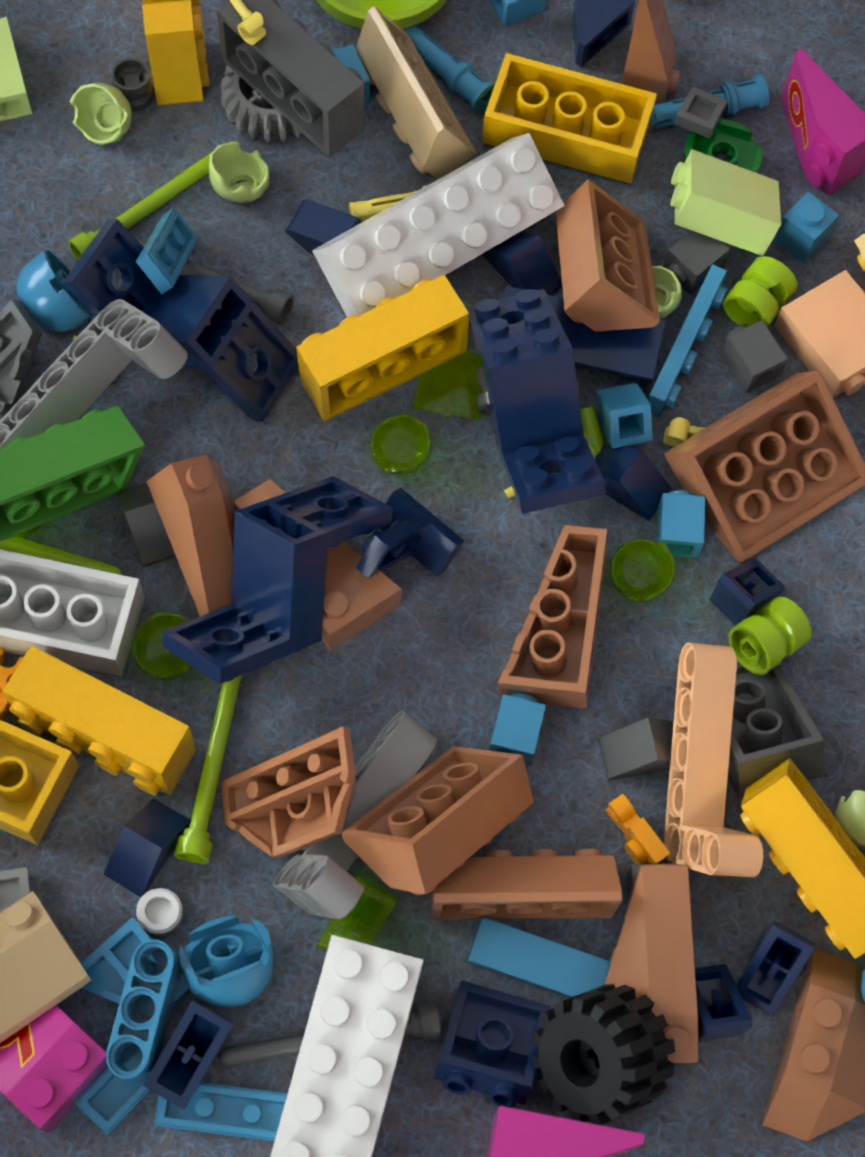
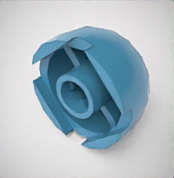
[16,250,95,333]
[178,916,275,1008]

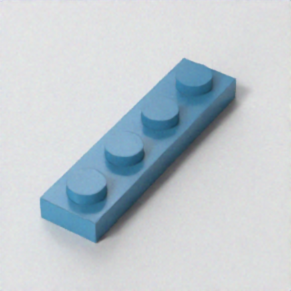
[648,264,728,418]

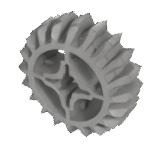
[220,66,301,144]

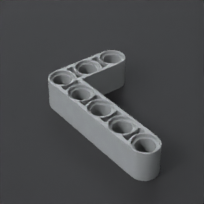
[0,299,187,449]
[273,710,437,919]

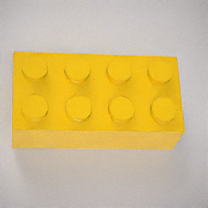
[482,53,657,184]
[296,274,469,422]
[2,645,197,796]
[0,720,79,846]
[740,758,865,959]

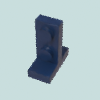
[356,488,464,579]

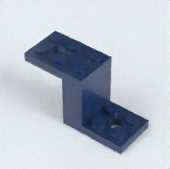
[62,219,299,422]
[465,289,606,514]
[162,476,393,684]

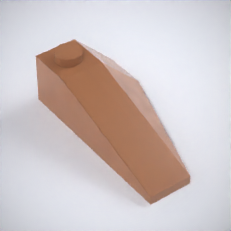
[146,455,235,616]
[604,864,698,1063]

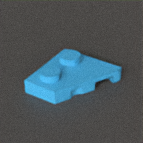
[81,917,191,1017]

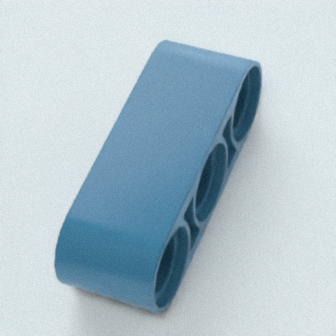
[106,939,182,1080]

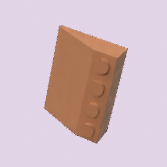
[664,371,865,564]

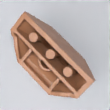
[221,727,356,858]
[761,949,865,1142]

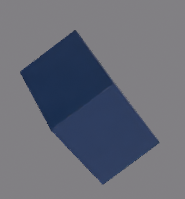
[572,0,635,68]
[482,232,562,295]
[595,445,671,521]
[709,558,786,626]
[104,799,191,897]
[736,921,816,1016]
[695,964,752,1042]
[143,1000,234,1110]

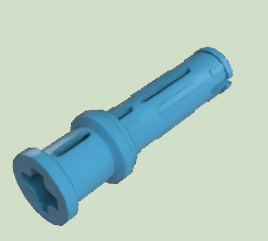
[403,25,495,114]
[651,74,769,130]

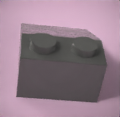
[728,661,824,800]

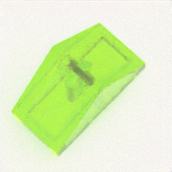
[316,876,398,952]

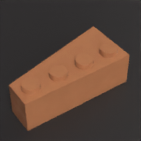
[234,479,402,651]
[498,525,608,709]

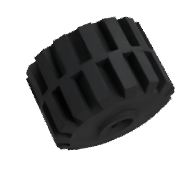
[532,983,675,1125]

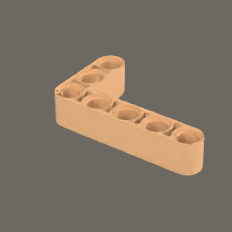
[664,642,763,878]

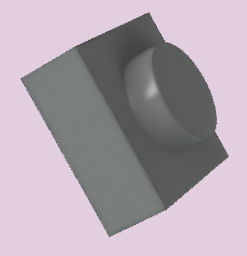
[674,86,728,139]

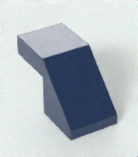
[285,199,362,255]

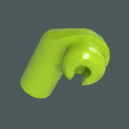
[581,406,604,458]

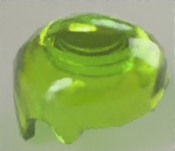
[369,414,433,478]
[609,538,676,603]
[131,612,192,680]

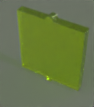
[413,352,483,420]

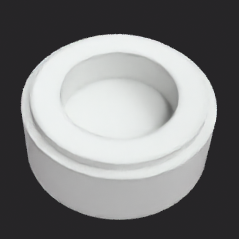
[136,888,183,936]

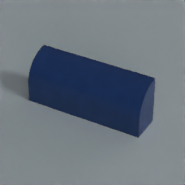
[503,286,666,383]

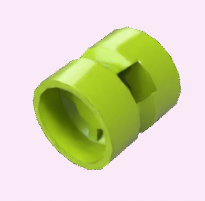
[723,256,798,328]
[728,596,812,675]

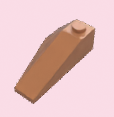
[622,0,680,104]

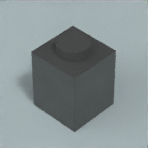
[663,231,730,295]
[721,320,788,393]

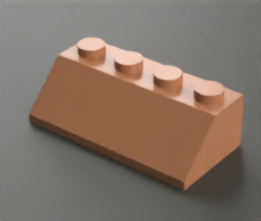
[555,180,660,332]
[342,746,534,895]
[431,849,622,920]

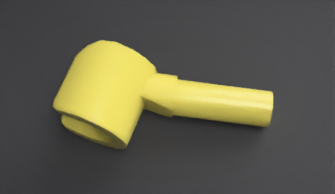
[230,0,266,45]
[663,417,705,447]

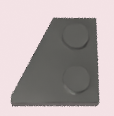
[0,299,43,415]

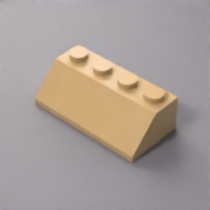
[355,6,477,179]
[0,891,92,1043]

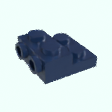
[434,980,550,1108]

